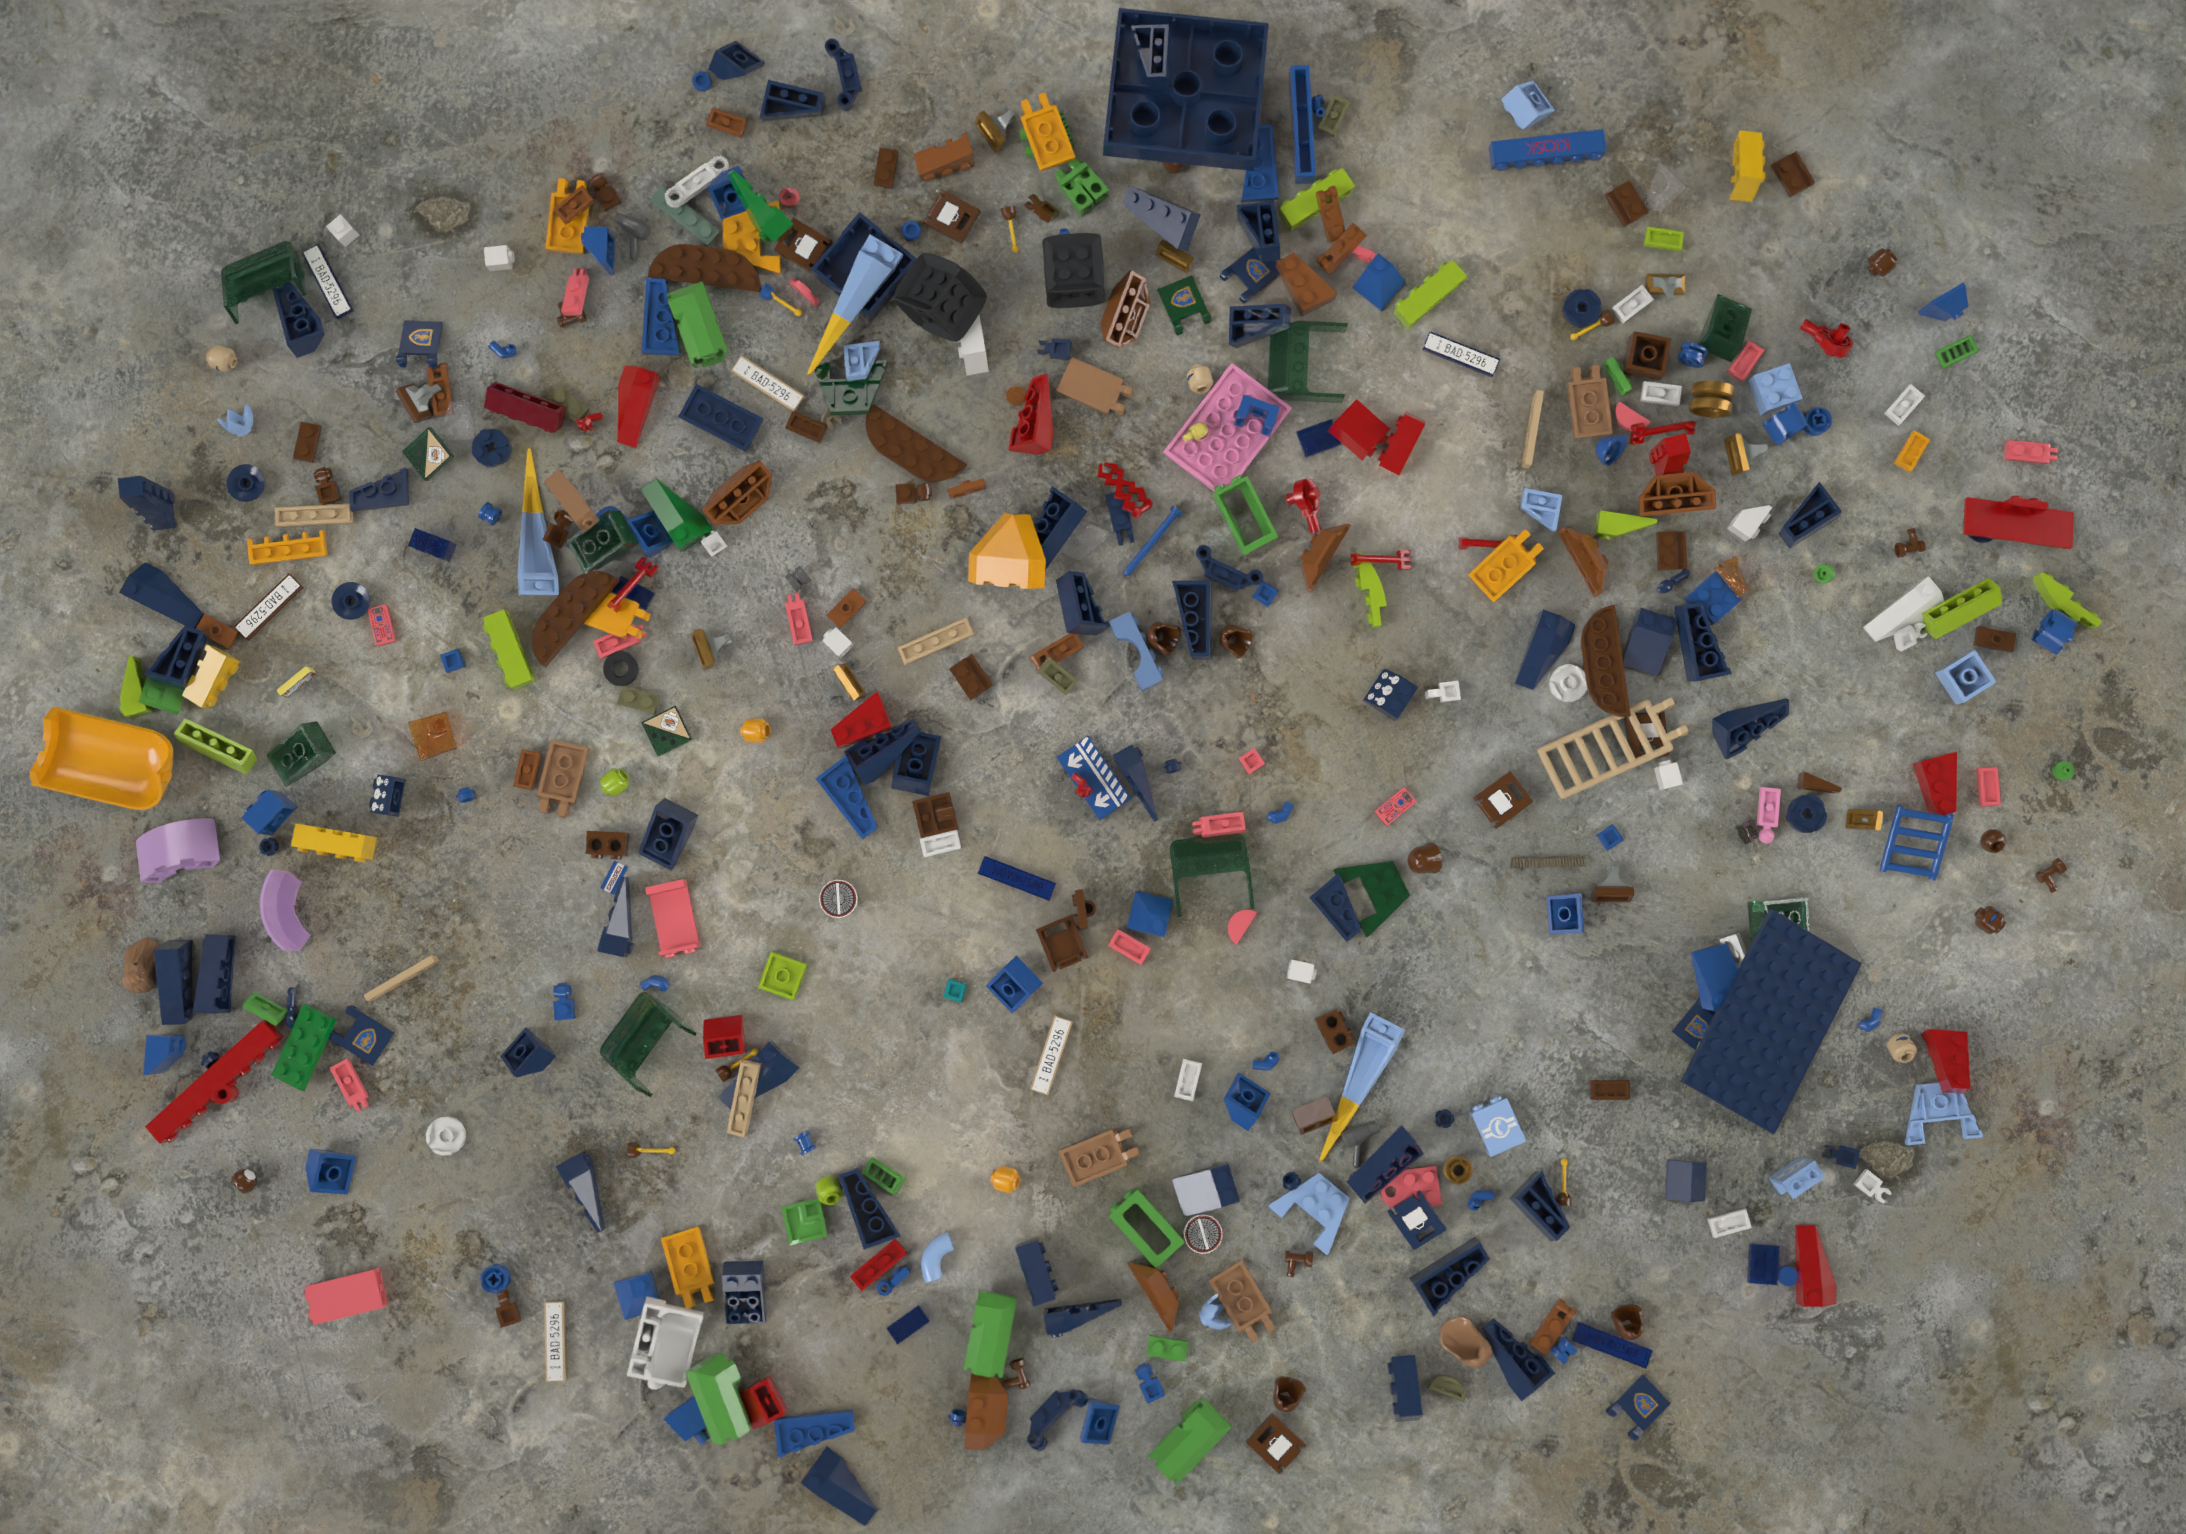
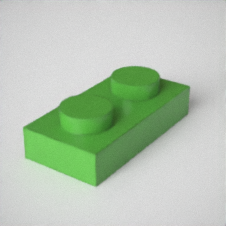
[1602,356,1632,397]
[243,992,287,1026]
[1147,1335,1188,1362]

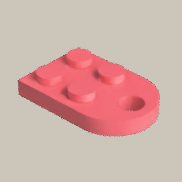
[1380,1165,1442,1209]

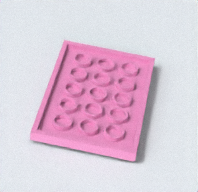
[1163,363,1292,496]

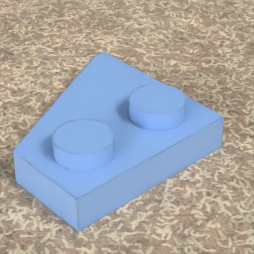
[844,341,881,381]
[1520,488,1562,532]

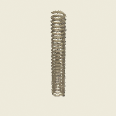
[1510,856,1586,869]

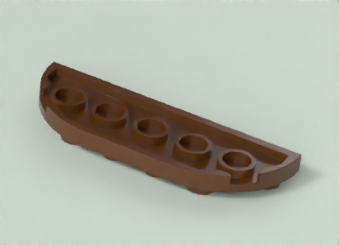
[648,244,761,292]
[866,404,967,482]
[532,571,620,668]
[1581,605,1631,717]

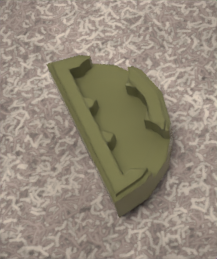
[1427,1375,1465,1402]

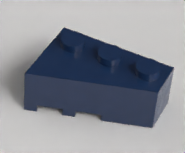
[145,626,207,690]
[1509,1171,1570,1241]

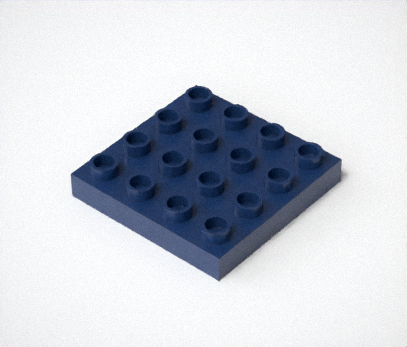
[1103,8,1269,171]

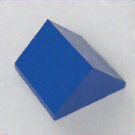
[625,510,674,558]
[1546,894,1584,934]
[1080,1398,1120,1445]

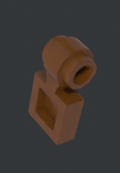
[589,173,622,212]
[314,467,341,505]
[895,483,932,505]
[542,510,573,549]

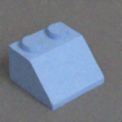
[1501,80,1555,130]

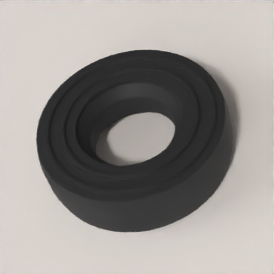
[603,652,638,686]

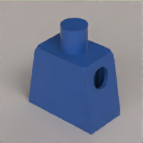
[663,1396,710,1445]

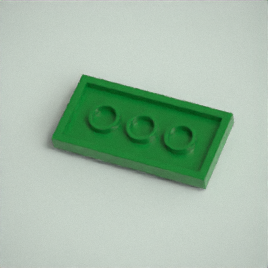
[271,1004,337,1091]

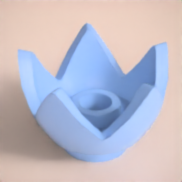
[217,404,254,437]
[1199,1294,1231,1330]

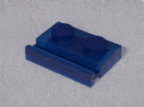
[1296,419,1341,458]
[1747,1243,1780,1285]

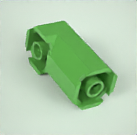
[667,282,730,368]
[964,1289,1018,1377]
[685,1353,752,1444]
[1148,1396,1232,1485]

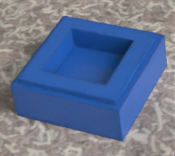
[1252,581,1278,607]
[440,649,466,673]
[1596,824,1624,851]

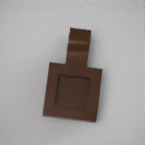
[1024,194,1060,223]
[495,1290,521,1328]

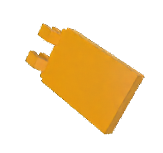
[1020,92,1076,172]
[545,178,590,255]
[1467,529,1544,603]
[584,593,651,639]
[661,1226,715,1308]

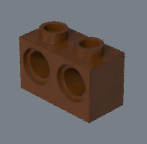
[585,831,629,860]
[1314,1009,1355,1054]

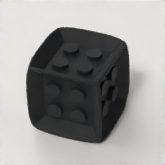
[1042,233,1105,308]
[894,253,987,342]

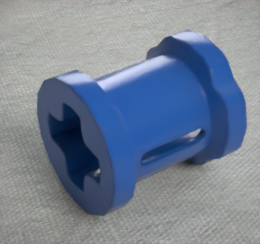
[793,1130,817,1155]

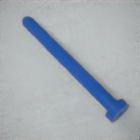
[1123,506,1183,576]

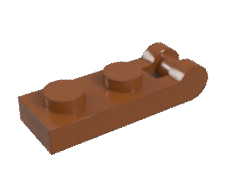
[1316,186,1346,243]
[1316,223,1367,273]
[426,362,455,418]
[1029,633,1084,674]
[1528,1298,1577,1355]

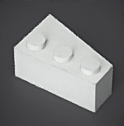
[958,315,989,375]

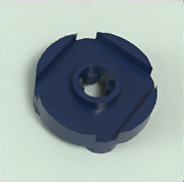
[1562,289,1601,328]
[472,429,511,468]
[1786,795,1827,833]

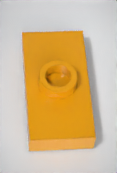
[1893,430,1930,473]

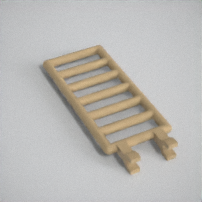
[1537,697,1689,799]

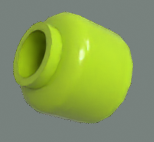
[600,768,629,796]
[815,1176,843,1205]

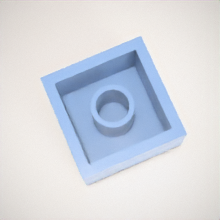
[1748,363,1803,416]
[1935,650,1996,705]

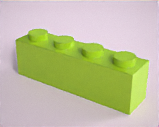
[1278,168,1355,232]
[1393,259,1467,329]
[1922,578,2002,639]
[482,609,536,690]
[174,718,257,775]

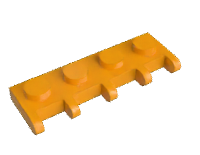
[247,530,328,565]

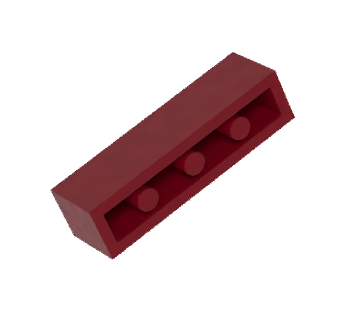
[484,381,566,433]

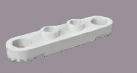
[665,156,729,208]

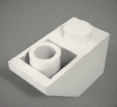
[1727,505,1772,542]

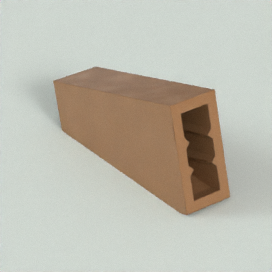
[544,469,599,532]

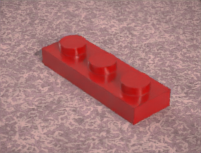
[849,1238,907,1291]

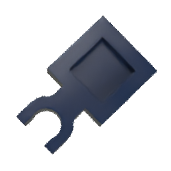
[1037,338,1072,361]
[1822,1145,1860,1169]

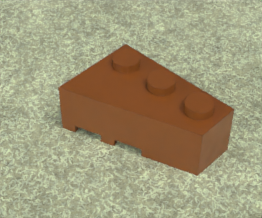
[913,132,975,182]
[1276,253,1337,317]

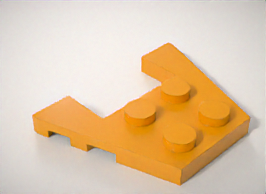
[723,200,781,275]

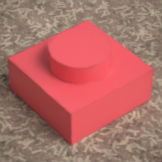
[1238,748,1265,775]

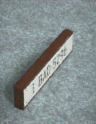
[233,573,304,641]

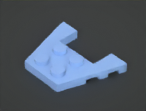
[1905,1082,1983,1145]
[1268,1172,1349,1255]

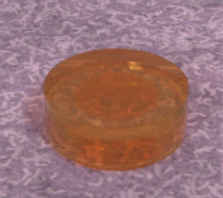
[1006,386,1025,406]

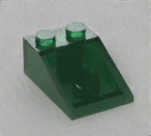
[1698,294,1752,362]
[567,510,639,574]
[267,721,336,787]
[1748,897,1810,940]

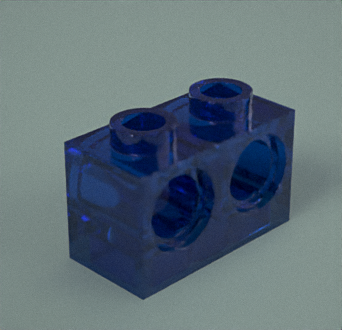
[408,528,456,562]

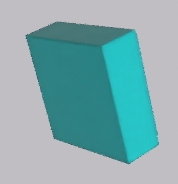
[943,979,967,1003]

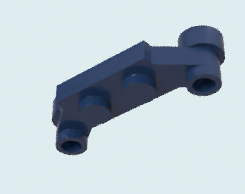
[825,38,862,111]
[1196,545,1263,592]
[1027,1389,1088,1451]

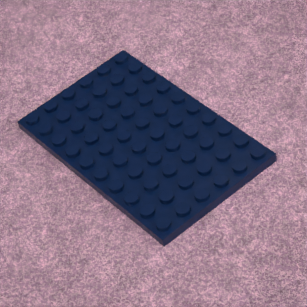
[1680,909,1862,1134]

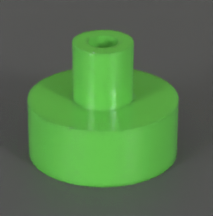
[1814,564,1835,584]
[2052,761,2074,781]

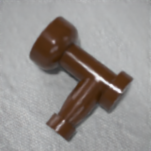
[557,301,587,328]
[1894,528,1926,558]
[2035,858,2067,893]
[1284,1250,1313,1277]
[1003,1358,1031,1389]

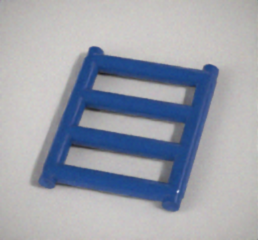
[1879,805,1954,881]

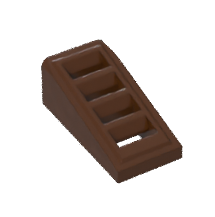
[1797,772,1842,794]

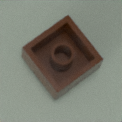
[1622,331,1672,381]

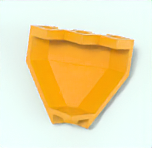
[968,512,1046,589]

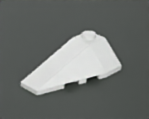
[1863,576,1944,642]

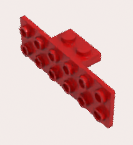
[1963,495,2074,549]

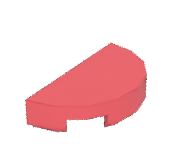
[1351,246,1376,263]
[788,277,820,307]
[1615,402,1651,431]
[1228,910,1257,945]

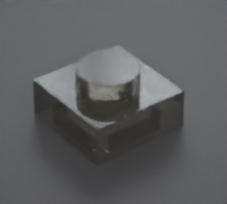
[1736,819,1759,844]

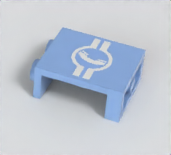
[1468,1095,1526,1157]
[1769,1156,1826,1199]

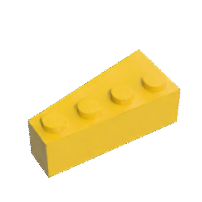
[291,823,377,863]

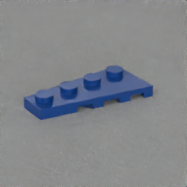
[642,278,681,356]
[774,1409,855,1458]

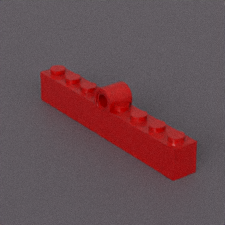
[145,1020,284,1144]

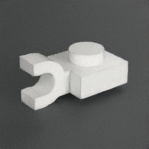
[1425,681,1461,703]

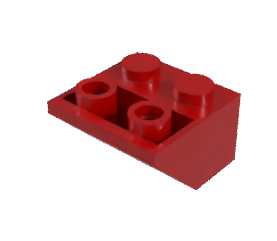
[703,1014,747,1059]
[739,1375,788,1429]

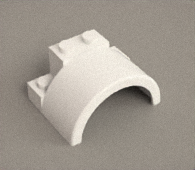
[627,1297,704,1388]

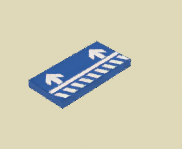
[1056,736,1131,820]

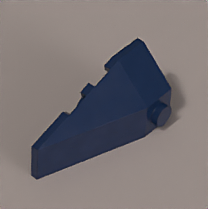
[844,719,921,786]
[1113,745,1158,822]
[556,1151,605,1233]

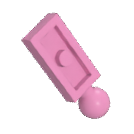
[1757,787,1781,844]

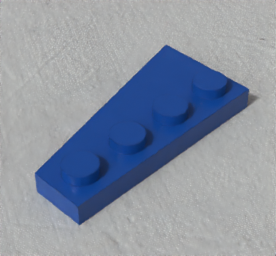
[1241,124,1279,203]
[816,756,878,840]

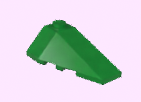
[727,170,793,243]
[641,479,714,552]

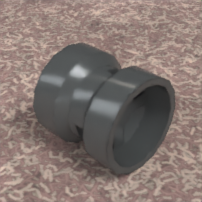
[785,565,811,592]

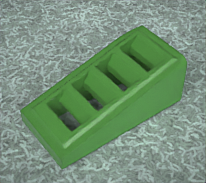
[1934,335,1979,369]
[862,1157,906,1195]

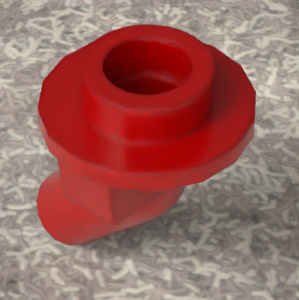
[575,412,602,432]
[1071,772,1094,797]

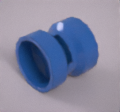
[1550,1337,1577,1365]

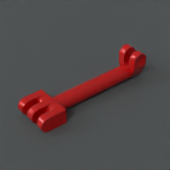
[1630,421,1696,445]
[1458,535,1524,550]
[1350,550,1411,570]
[607,556,659,613]

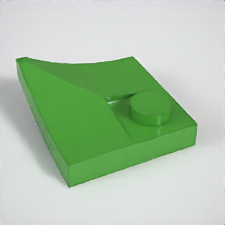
[139,677,185,715]
[781,1198,828,1245]

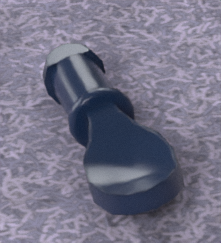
[1657,569,1690,594]
[285,987,298,1028]

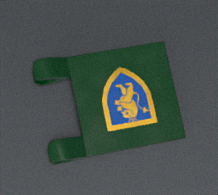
[1157,275,1211,336]

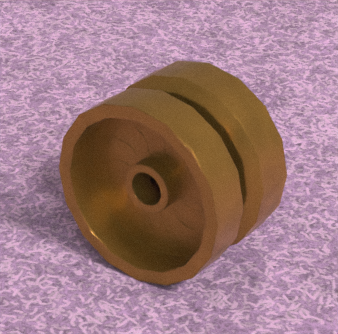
[1689,381,1735,418]

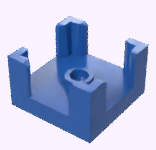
[1234,395,1280,437]

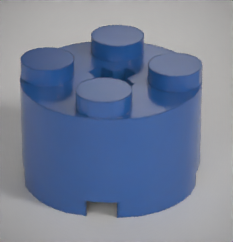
[1762,402,1809,446]
[2031,609,2078,655]

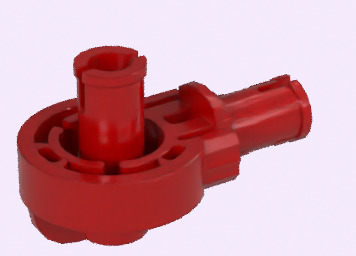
[1799,319,1853,358]
[1286,478,1322,534]

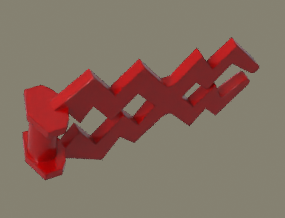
[1097,462,1153,519]

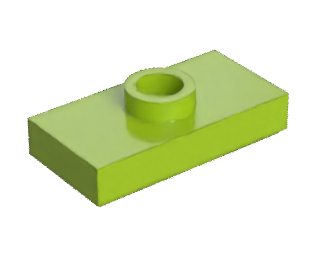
[1643,226,1684,252]

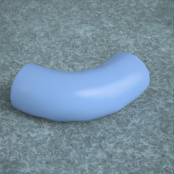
[921,1231,954,1283]

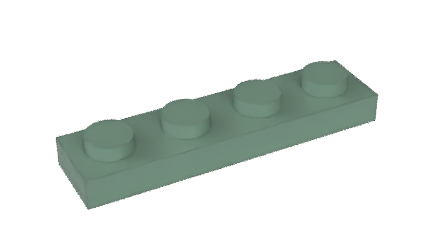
[650,185,721,247]

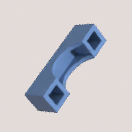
[1109,611,1164,692]

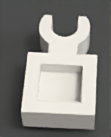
[1893,622,1928,651]
[1854,1169,1892,1203]

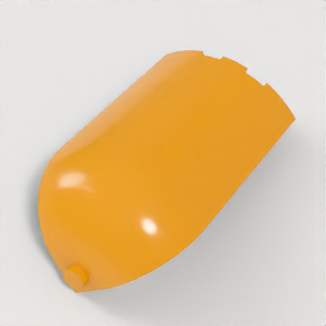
[29,706,173,810]

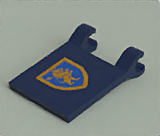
[1219,247,1279,304]
[396,321,443,369]
[1672,996,1714,1051]
[329,1005,394,1066]
[1606,1374,1671,1441]

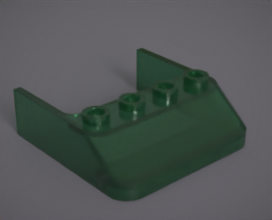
[221,241,307,324]
[1267,321,1348,403]
[1169,833,1255,917]
[600,992,697,1097]

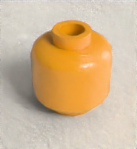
[740,718,770,743]
[990,1165,1021,1194]

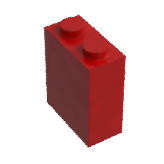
[1328,399,1390,461]

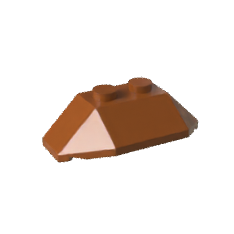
[1100,270,1150,348]
[702,460,772,525]
[1638,472,1716,516]
[1300,523,1351,593]
[1557,527,1609,598]
[1128,1261,1180,1333]
[964,1373,1008,1450]

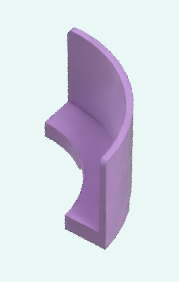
[136,818,220,883]
[260,869,311,951]

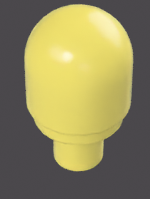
[1183,422,1208,442]

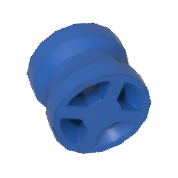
[478,502,502,526]

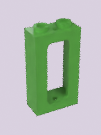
[1211,474,1278,555]
[1109,1188,1185,1268]

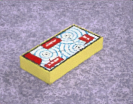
[277,666,317,698]

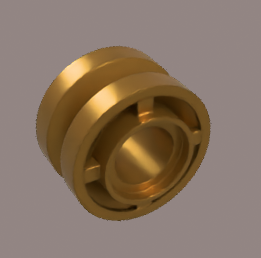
[1443,1156,1473,1184]

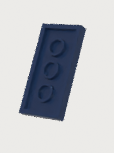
[678,384,764,453]

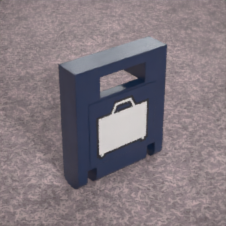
[1387,1190,1446,1250]

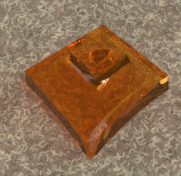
[1714,556,1752,598]
[408,712,457,761]

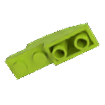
[1352,552,1387,629]
[2032,572,2102,630]

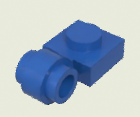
[553,983,575,1021]
[877,1265,911,1296]
[1135,1363,1165,1404]

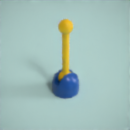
[759,283,802,316]

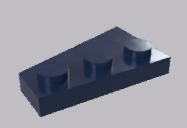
[1309,873,1362,942]

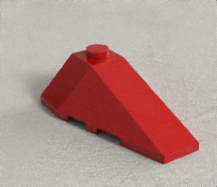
[617,366,661,449]
[1008,373,1053,455]
[1795,1225,1836,1307]

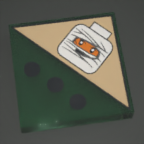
[402,427,454,481]
[641,705,693,757]

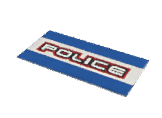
[600,861,628,895]

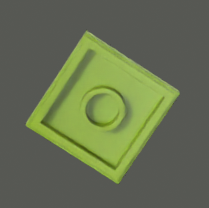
[758,951,808,1001]

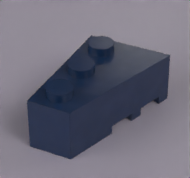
[1131,24,1172,89]
[760,80,826,121]
[1236,201,1281,262]
[1229,304,1291,348]
[1779,482,1842,549]
[1056,571,1110,636]
[1015,1238,1058,1307]
[1387,1355,1423,1422]

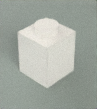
[326,214,359,247]
[484,245,515,271]
[822,627,854,659]
[1654,760,1683,790]
[1286,959,1317,983]

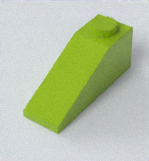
[1594,510,1658,541]
[119,656,154,719]

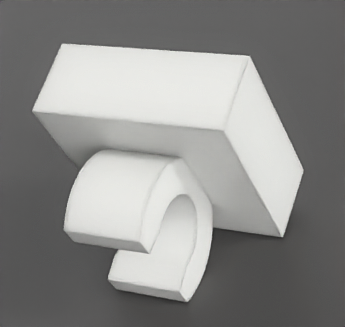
[701,530,727,557]

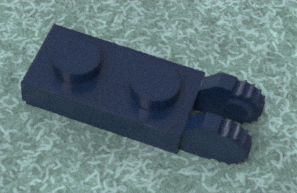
[1105,491,1134,546]

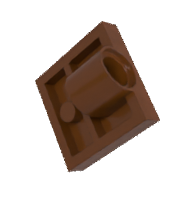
[912,792,959,838]
[1072,889,1096,929]

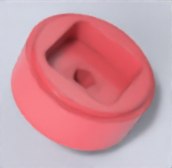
[779,187,799,207]

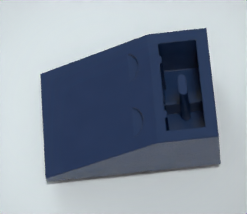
[721,1261,766,1324]

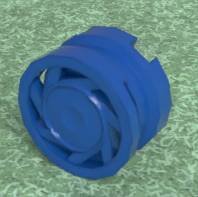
[1677,342,1708,368]
[1803,407,1832,436]
[480,1264,511,1294]

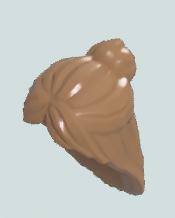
[122,938,160,994]
[1440,1316,1492,1368]

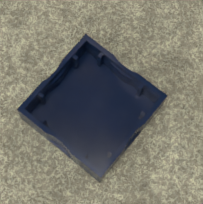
[811,212,917,322]

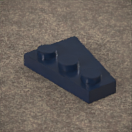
[349,467,409,511]

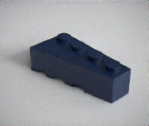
[192,934,236,1014]

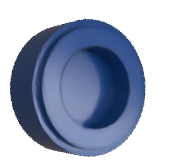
[692,71,712,92]
[902,221,921,241]
[1777,1266,1798,1286]

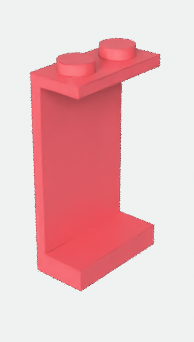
[645,879,700,959]
[304,1267,388,1325]

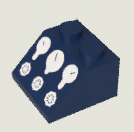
[1363,668,1418,721]
[369,774,406,817]

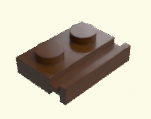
[1771,151,1815,198]
[1605,180,1649,227]
[1656,531,1687,570]
[949,653,993,701]

